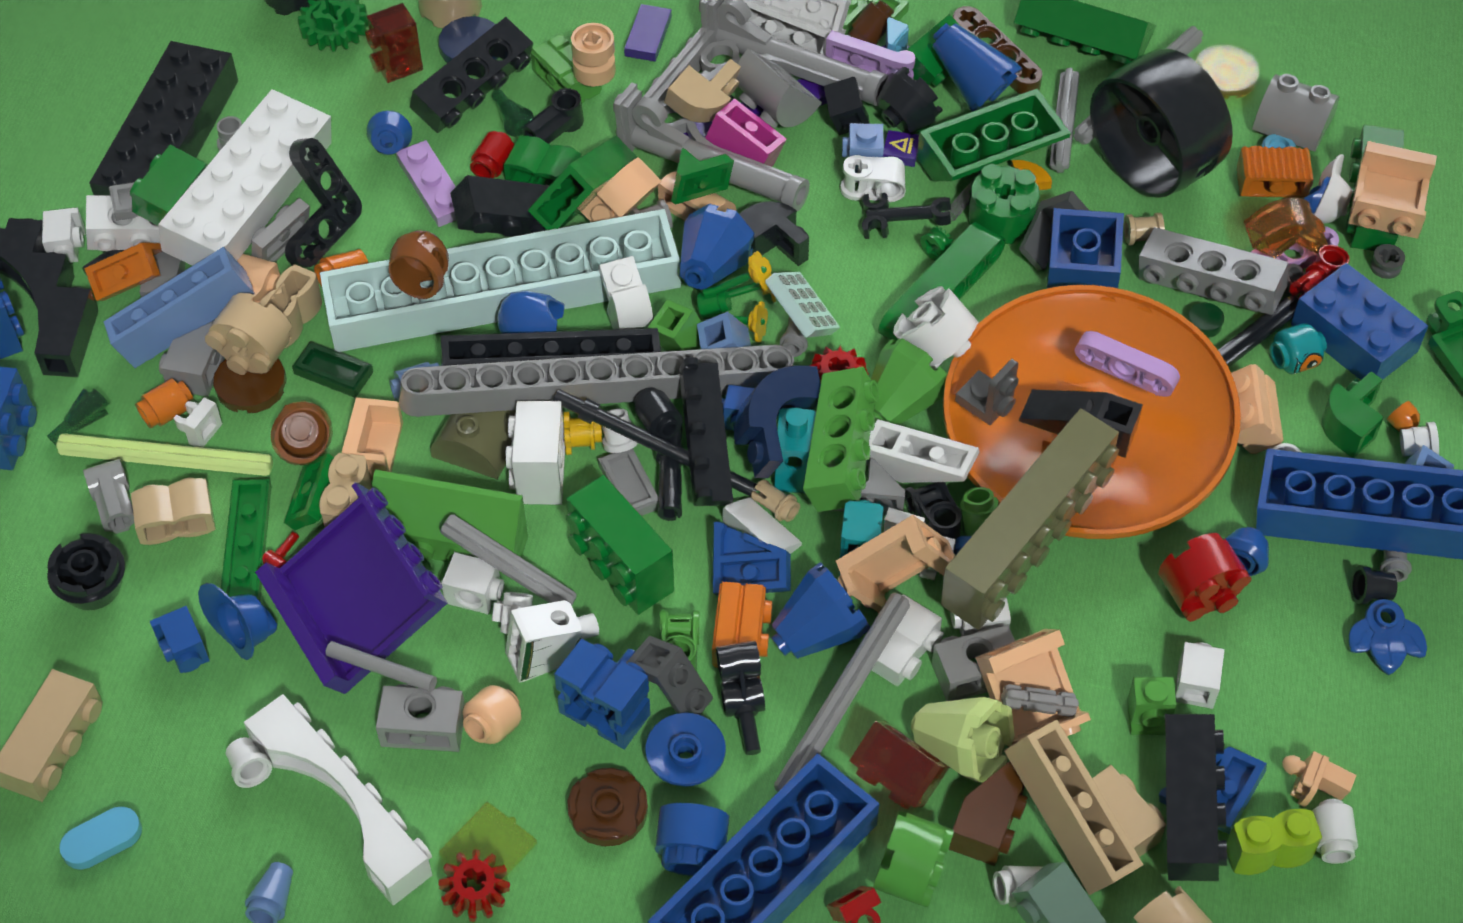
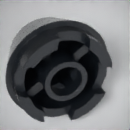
[877,67,943,133]
[47,533,125,610]

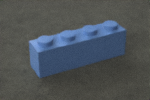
[103,247,255,368]

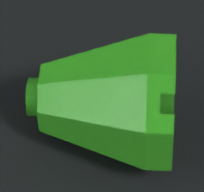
[871,339,947,425]

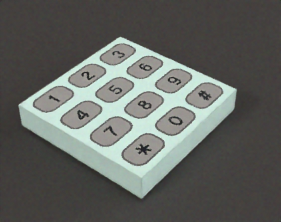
[765,272,840,338]

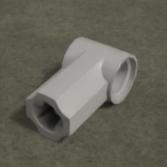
[83,459,134,534]

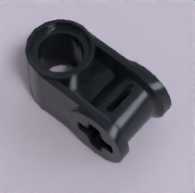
[904,482,962,543]

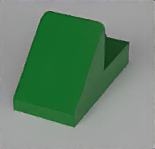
[671,148,734,205]

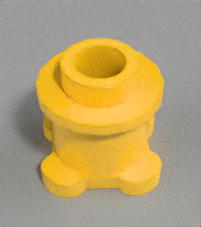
[564,411,602,455]

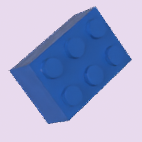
[1291,263,1428,380]

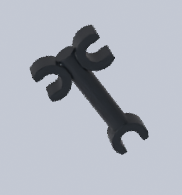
[862,193,951,239]

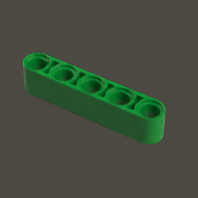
[878,222,1006,342]

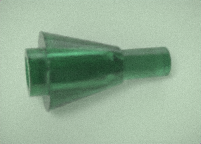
[491,89,534,137]
[47,388,109,446]

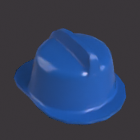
[198,583,277,660]

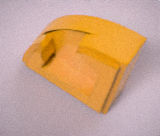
[1011,160,1052,190]

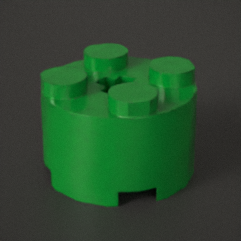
[968,164,1040,244]

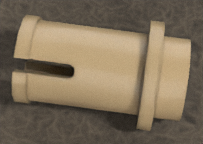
[751,479,800,522]

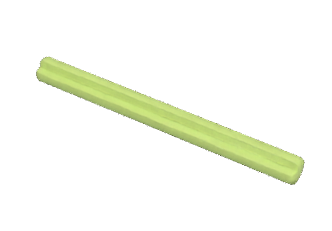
[56,434,273,476]

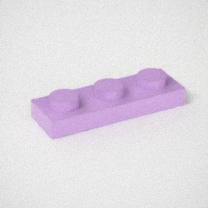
[396,140,456,227]

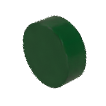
[1188,302,1224,338]

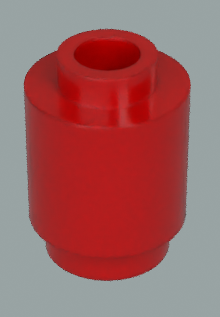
[470,131,514,178]

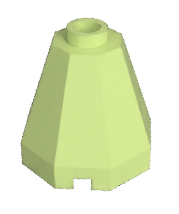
[911,697,1015,783]

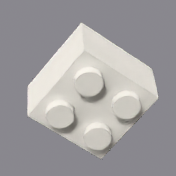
[506,401,566,505]

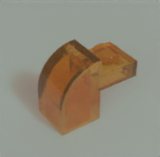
[1244,198,1328,259]

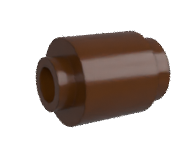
[849,0,895,45]

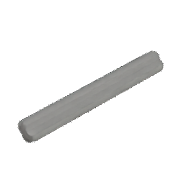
[1050,68,1080,173]
[440,515,576,606]

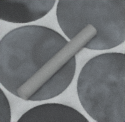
[326,641,437,692]

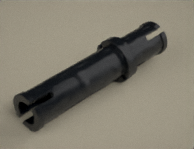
[656,426,682,521]

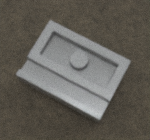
[251,198,310,262]

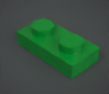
[284,453,334,530]

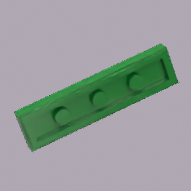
[221,479,272,601]

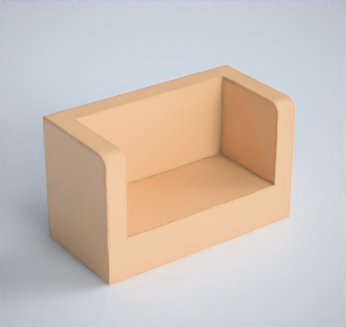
[342,397,403,480]

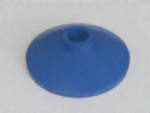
[645,713,726,786]

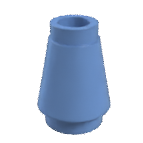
[245,862,293,923]

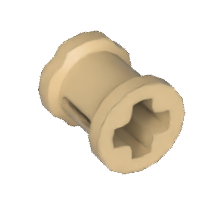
[1124,213,1165,245]

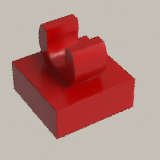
[826,886,882,923]

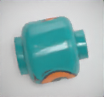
[1270,323,1327,374]

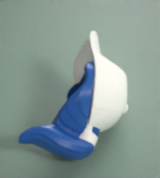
[1267,154,1353,234]

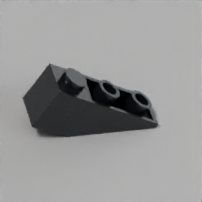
[1019,389,1143,458]

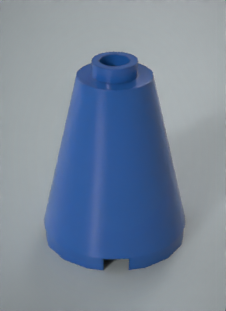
[932,23,1023,112]

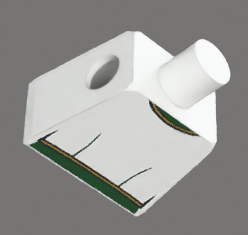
[505,600,599,683]

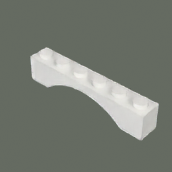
[244,694,433,906]

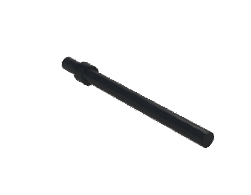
[553,389,757,497]

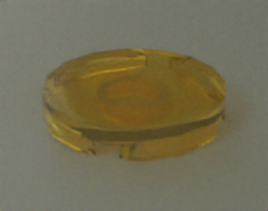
[1195,45,1259,99]

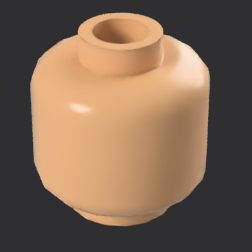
[462,685,522,744]

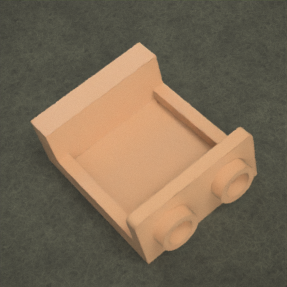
[1348,141,1437,239]
[836,515,955,613]
[975,629,1091,747]

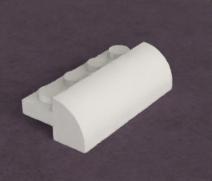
[743,0,851,56]

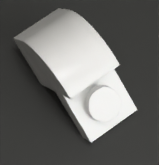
[598,256,653,330]

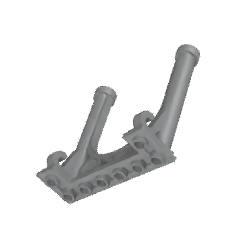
[613,0,888,211]

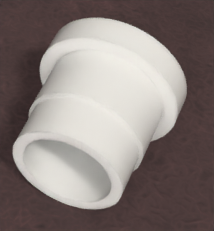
[602,409,638,453]
[1400,422,1439,457]
[226,737,272,788]

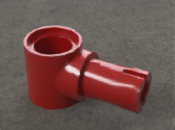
[1290,245,1350,300]

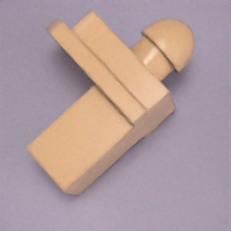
[1282,751,1356,807]

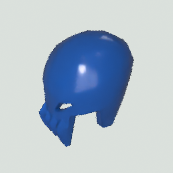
[498,291,588,334]

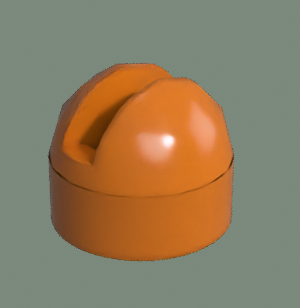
[1387,401,1420,432]

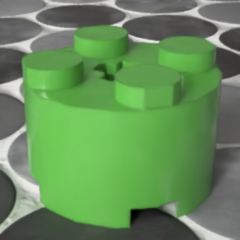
[873,810,954,908]

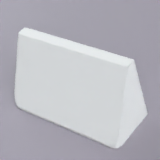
[723,497,802,554]

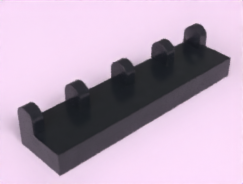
[679,357,733,506]

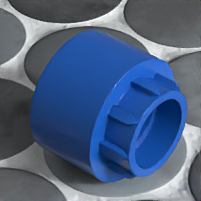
[655,803,730,876]

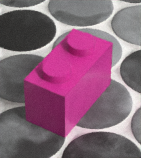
[705,99,787,167]

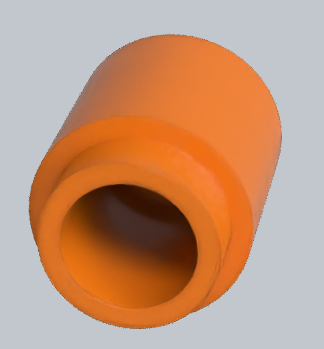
[135,378,193,428]

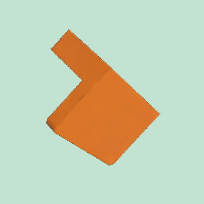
[84,243,162,301]

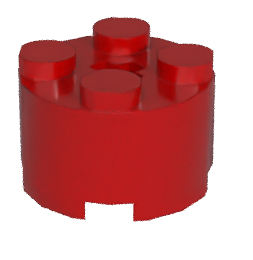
[1158,533,1252,622]

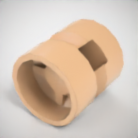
[571,23,616,87]

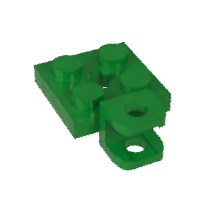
[1426,291,1463,392]

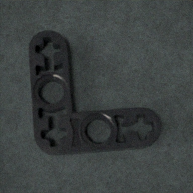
[285,138,362,267]

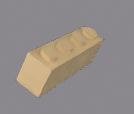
[1004,719,1144,895]

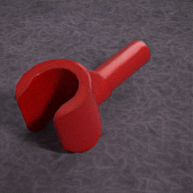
[262,532,299,568]

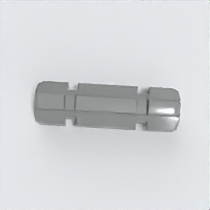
[1001,684,1079,717]

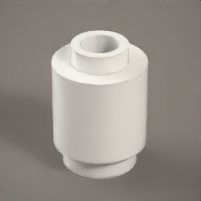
[1312,799,1358,864]

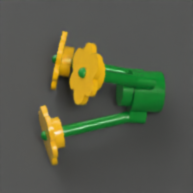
[697,251,776,342]

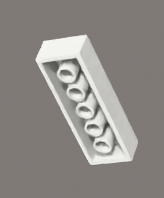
[158,89,331,266]

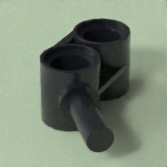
[716,640,765,755]

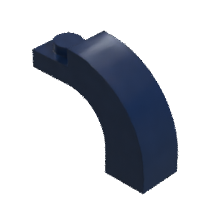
[734,366,821,478]

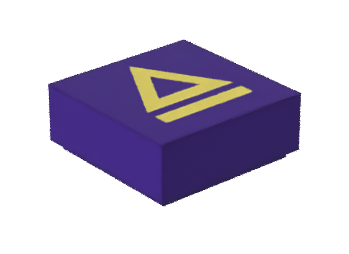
[883,130,919,167]

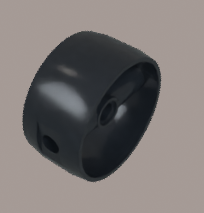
[1090,49,1233,198]

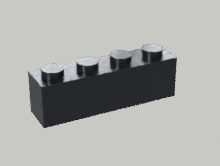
[1165,714,1227,881]

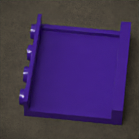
[255,482,448,694]

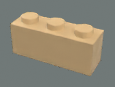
[0,669,103,802]

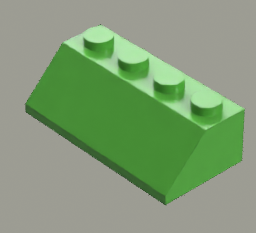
[372,469,528,574]

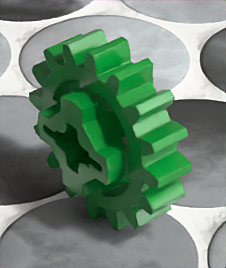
[298,0,369,52]

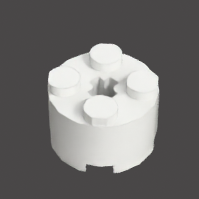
[893,286,979,370]

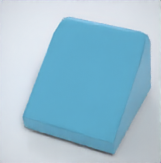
[886,17,909,52]

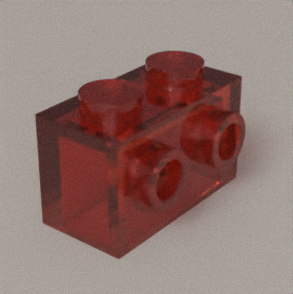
[365,3,423,83]
[849,721,950,809]

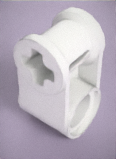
[840,155,906,202]

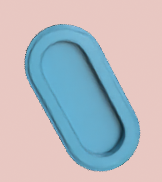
[59,807,142,870]

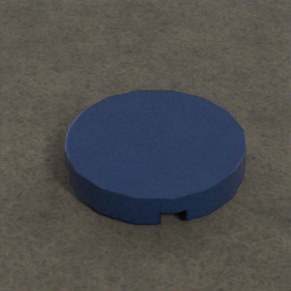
[439,16,499,63]

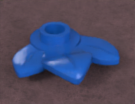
[1348,599,1427,675]

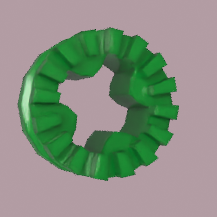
[920,226,953,261]

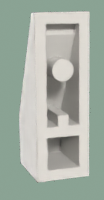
[866,419,980,483]

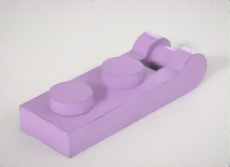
[826,30,915,79]

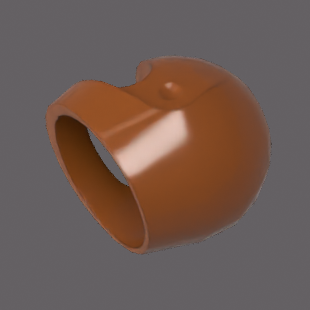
[389,230,449,299]
[271,401,333,466]

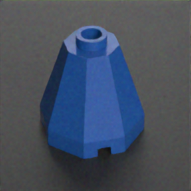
[680,204,754,290]
[771,562,870,659]

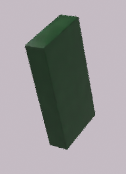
[292,341,373,398]

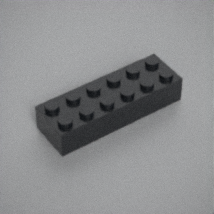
[89,41,238,196]

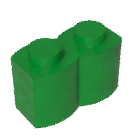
[504,136,582,186]

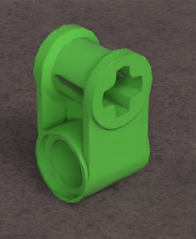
[660,610,699,671]

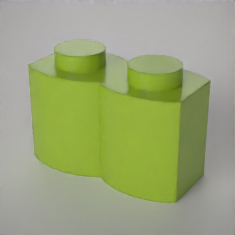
[1227,809,1322,875]

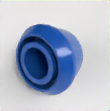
[367,111,412,155]
[1223,527,1269,576]

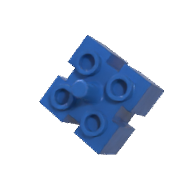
[554,638,651,750]

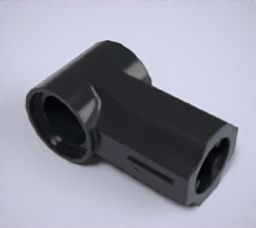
[521,88,584,144]

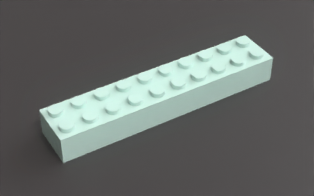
[320,209,681,352]

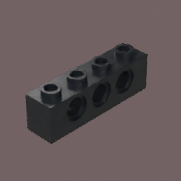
[410,17,533,134]

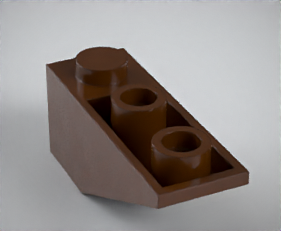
[949,761,1028,866]

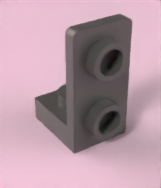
[1019,191,1089,271]
[955,359,1019,425]
[626,636,713,715]

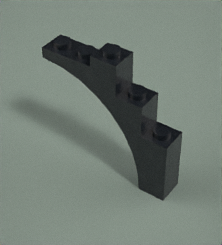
[0,218,98,377]

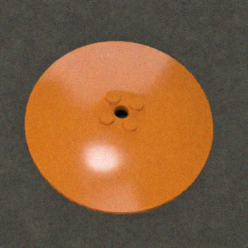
[943,285,1241,539]

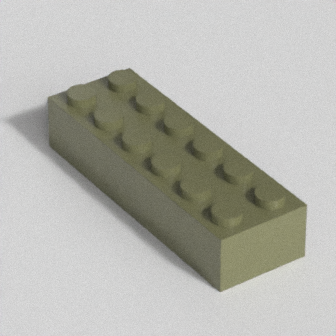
[941,408,1119,630]

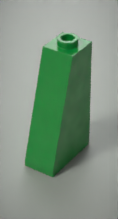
[528,135,637,230]

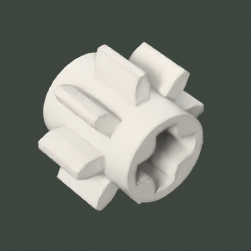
[492,592,535,634]

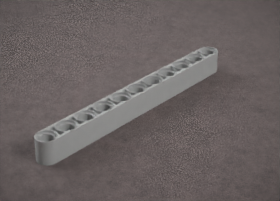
[399,345,794,417]

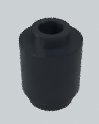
[634,387,683,439]

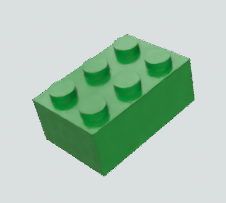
[566,475,674,615]

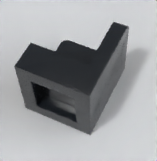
[824,77,870,136]

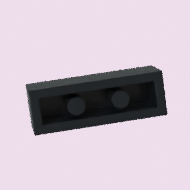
[450,175,549,237]

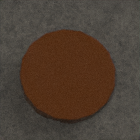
[213,359,287,414]
[567,768,648,847]

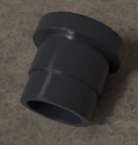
[1351,566,1398,604]

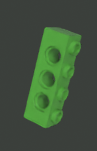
[803,367,879,512]

